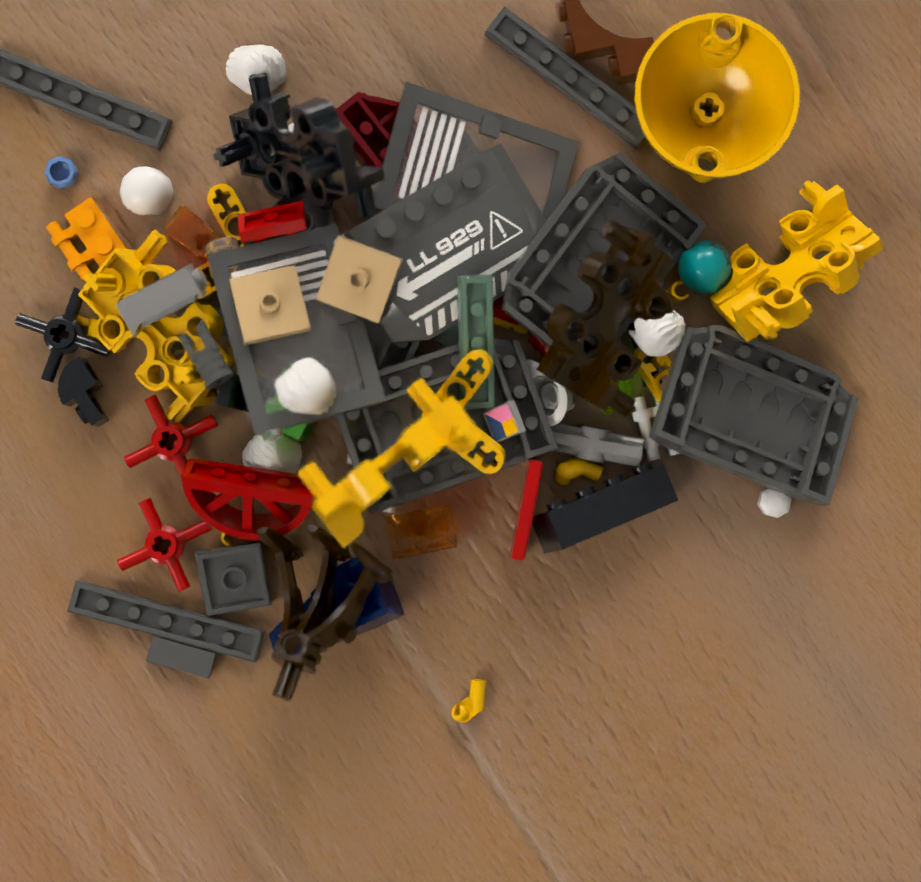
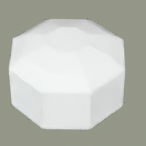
[757,488,792,518]

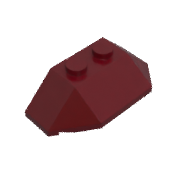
[336,92,440,199]

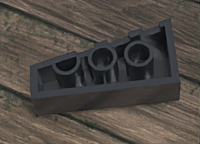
[532,462,679,553]

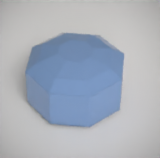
[44,156,79,190]

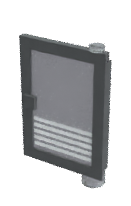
[372,82,579,221]
[205,224,386,442]

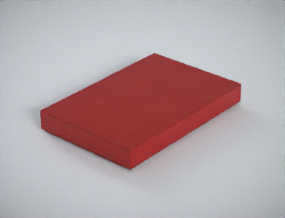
[509,460,543,561]

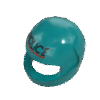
[678,240,732,294]

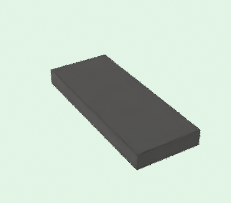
[146,635,216,678]

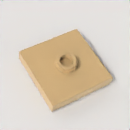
[316,235,403,323]
[229,265,311,345]

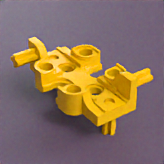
[710,180,883,342]
[78,230,235,424]
[297,378,484,548]

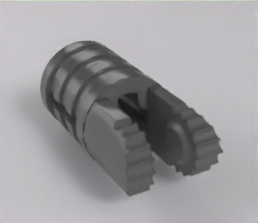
[178,322,234,389]

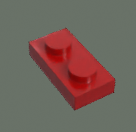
[238,201,307,243]

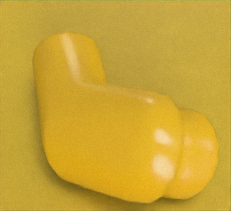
[554,457,603,485]
[451,679,486,723]

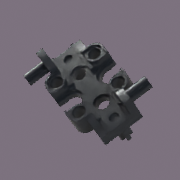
[213,73,385,218]

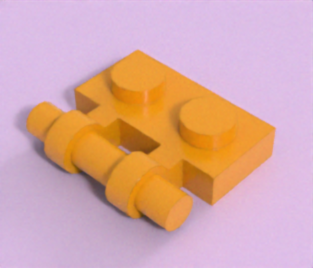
[46,197,127,281]

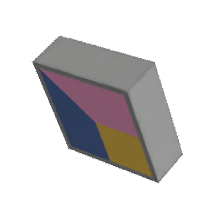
[483,400,526,443]

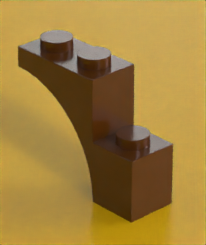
[556,0,654,85]

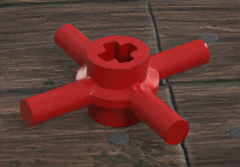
[124,395,218,477]
[117,498,212,592]

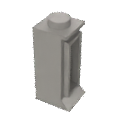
[115,263,208,337]

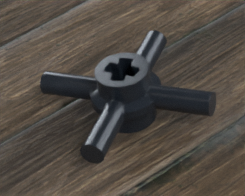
[15,287,111,383]

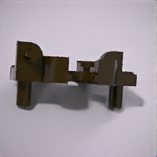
[536,219,675,416]

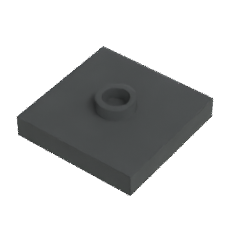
[195,540,272,616]

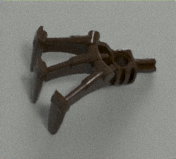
[257,525,393,701]

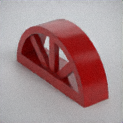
[181,458,314,540]

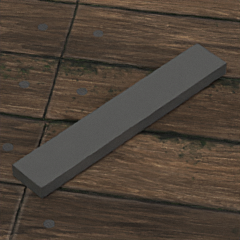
[485,6,646,150]
[0,49,173,151]
[67,580,265,662]

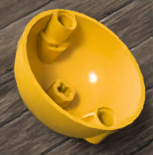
[635,13,800,183]

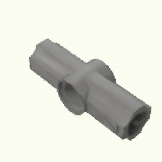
[550,423,644,466]

